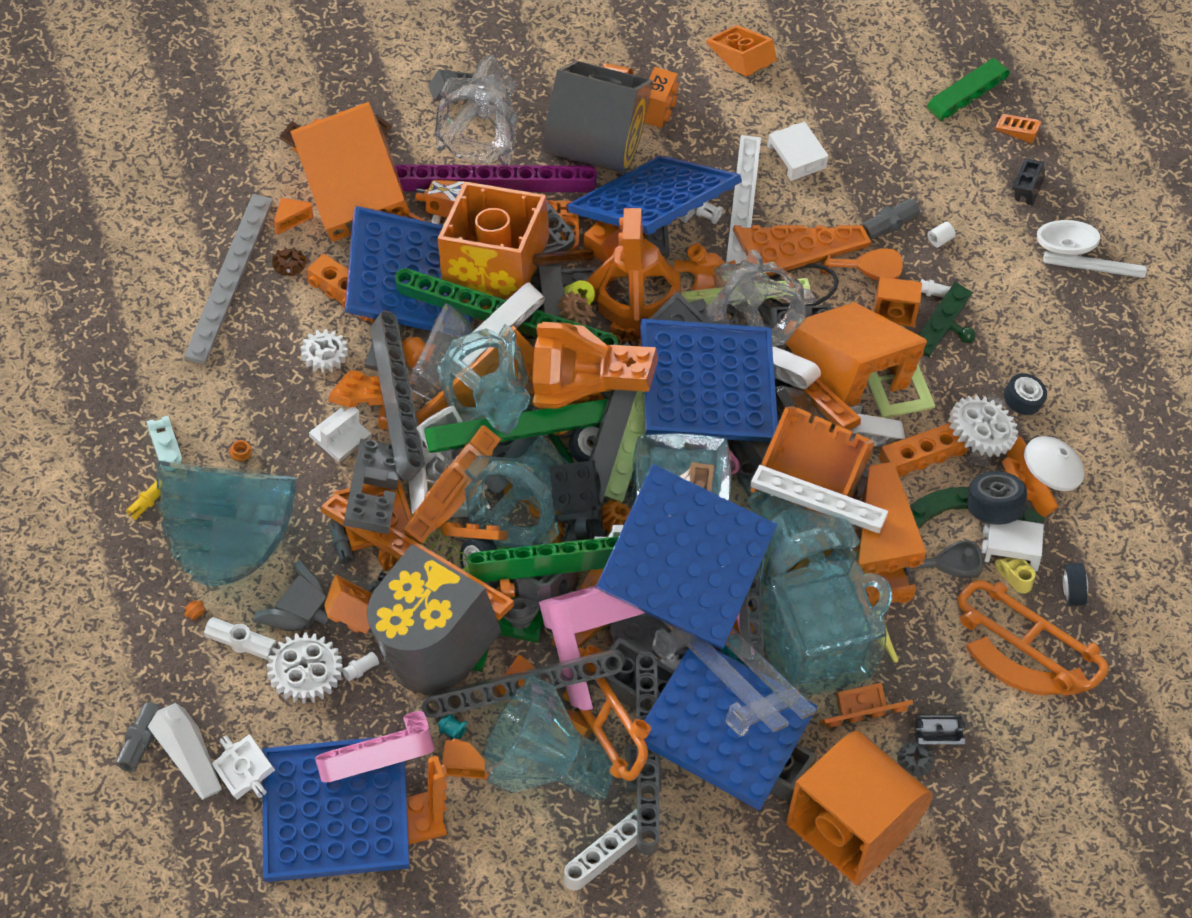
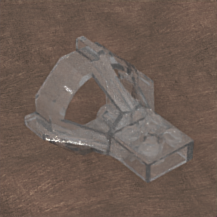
[435,54,518,165]
[705,250,816,347]

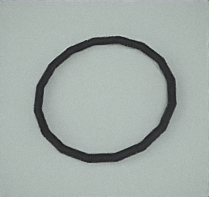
[769,263,839,307]

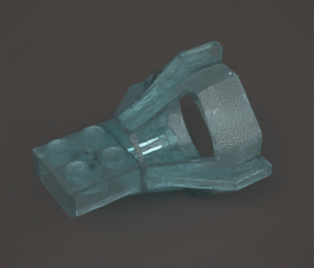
[436,324,533,435]
[465,436,569,548]
[747,490,860,608]
[484,675,621,801]

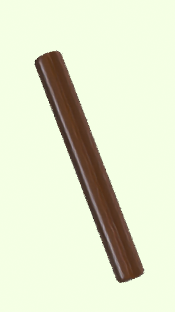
[533,249,594,266]

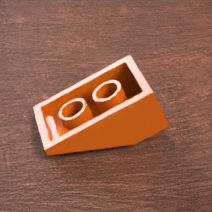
[706,25,777,76]

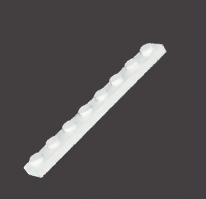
[726,135,761,270]

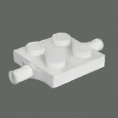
[211,734,275,799]

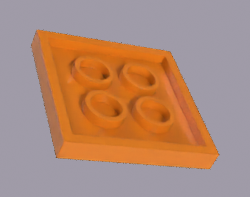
[334,478,412,551]

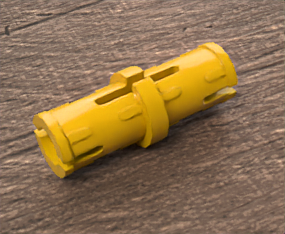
[126,480,167,520]

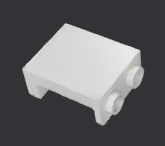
[767,122,828,181]
[981,520,1044,571]

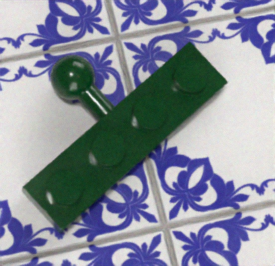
[918,282,976,357]

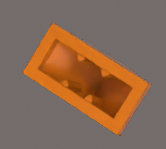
[274,198,313,235]

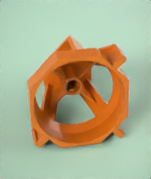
[585,208,681,337]
[533,322,658,409]

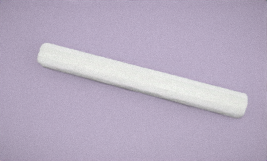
[1043,251,1147,278]

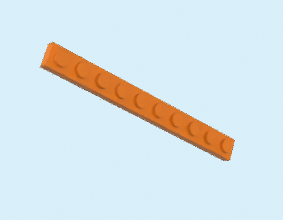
[321,494,514,620]

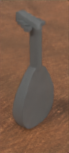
[905,540,984,578]

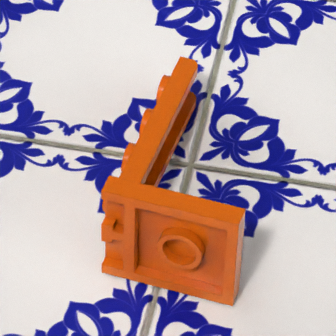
[407,756,447,845]

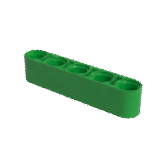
[927,58,1010,122]

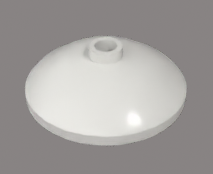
[1037,220,1100,257]
[1024,436,1085,491]

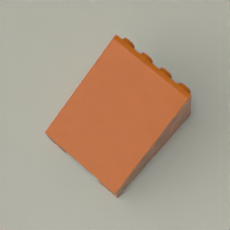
[290,102,410,242]
[782,302,927,407]
[848,462,926,612]

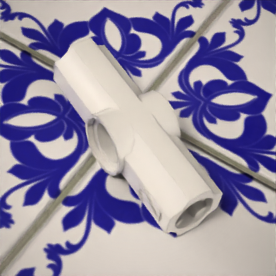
[204,617,276,660]

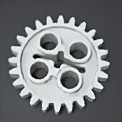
[948,395,1018,457]
[267,632,343,704]

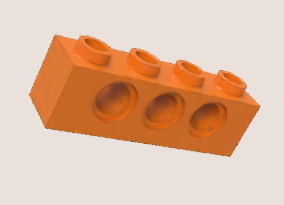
[307,253,376,323]
[879,423,969,477]

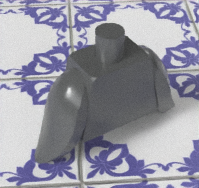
[253,559,331,631]

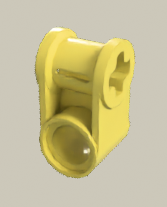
[995,557,1036,593]

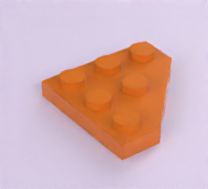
[328,370,411,407]

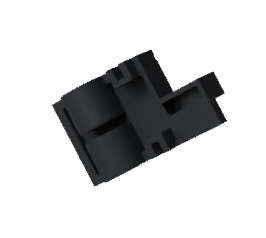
[549,460,604,541]

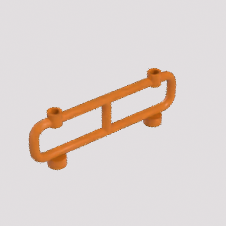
[957,580,1109,692]
[563,645,651,781]

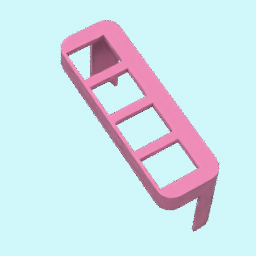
[539,585,755,710]

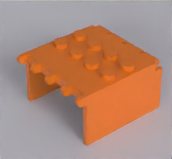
[750,406,875,532]

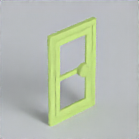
[868,365,935,418]

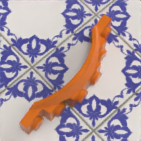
[402,425,501,545]

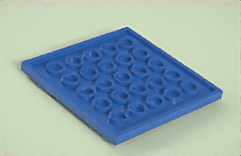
[567,155,742,234]
[345,206,473,338]
[640,319,778,442]
[595,464,778,649]
[644,638,818,811]
[262,737,410,882]

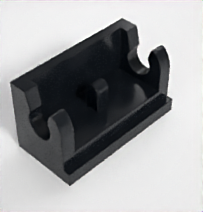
[1012,158,1045,206]
[914,714,965,744]

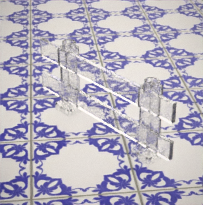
[652,620,817,737]

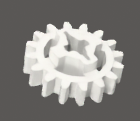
[301,329,348,373]

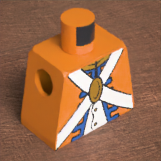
[415,180,464,218]

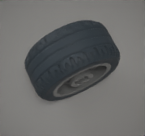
[967,471,1027,525]

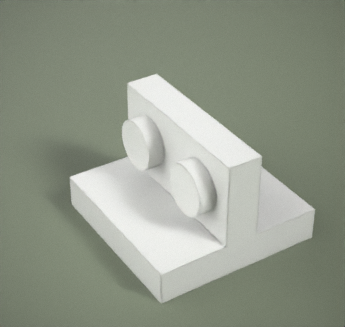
[309,407,372,463]

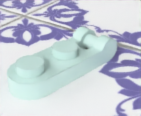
[146,416,182,471]

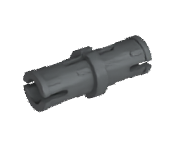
[328,521,354,565]

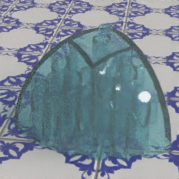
[157,460,297,586]

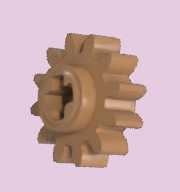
[557,291,594,326]

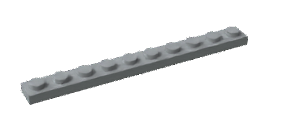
[184,194,273,365]

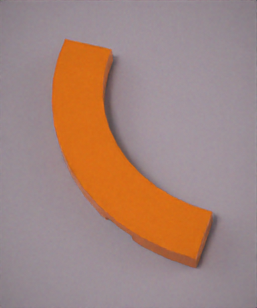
[966,636,1090,696]

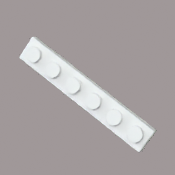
[751,465,888,533]

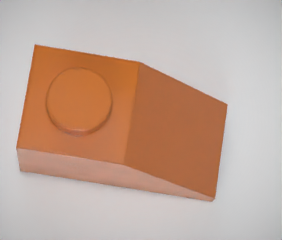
[442,739,490,780]

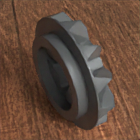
[897,741,935,776]

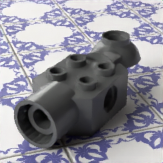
[503,541,578,629]

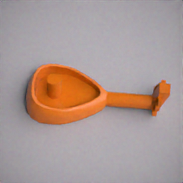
[820,248,903,281]

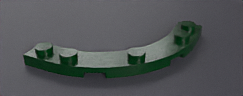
[910,487,1045,529]

